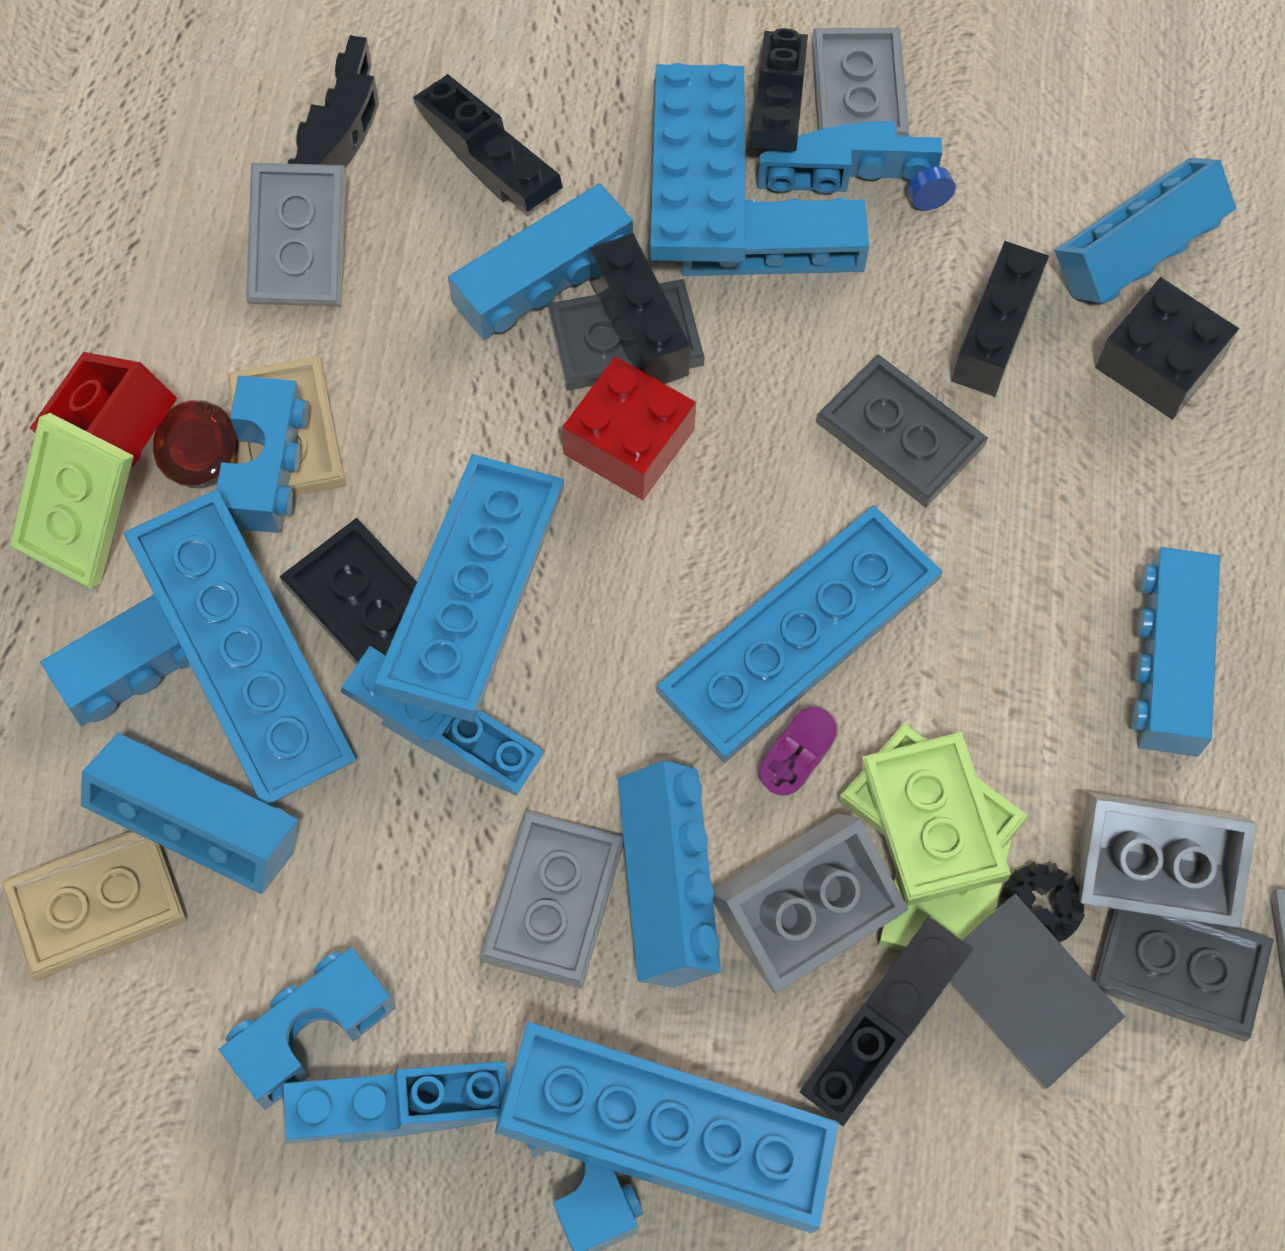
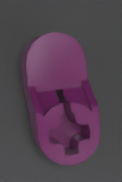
[760,707,838,795]

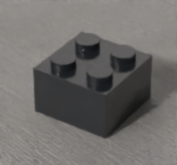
[1095,277,1240,420]

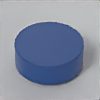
[907,167,956,211]

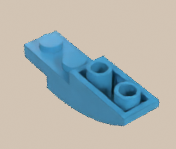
[757,121,942,193]
[341,646,545,796]
[281,1061,508,1144]

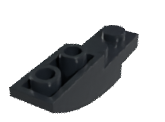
[751,28,808,151]
[287,35,379,168]
[413,74,563,212]
[799,916,974,1126]

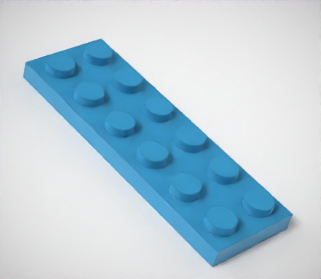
[650,63,746,262]
[374,454,564,723]
[123,489,356,805]
[656,505,943,763]
[494,1022,839,1233]

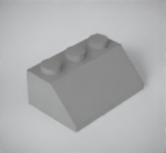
[1079,792,1257,928]
[713,813,908,993]

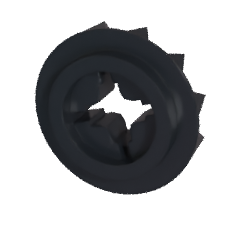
[1000,861,1085,943]

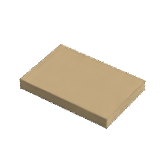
[226,356,346,496]
[1,831,187,982]

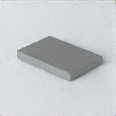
[812,27,910,137]
[246,163,346,307]
[480,811,624,989]

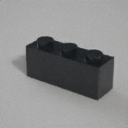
[590,233,690,384]
[951,241,1049,397]

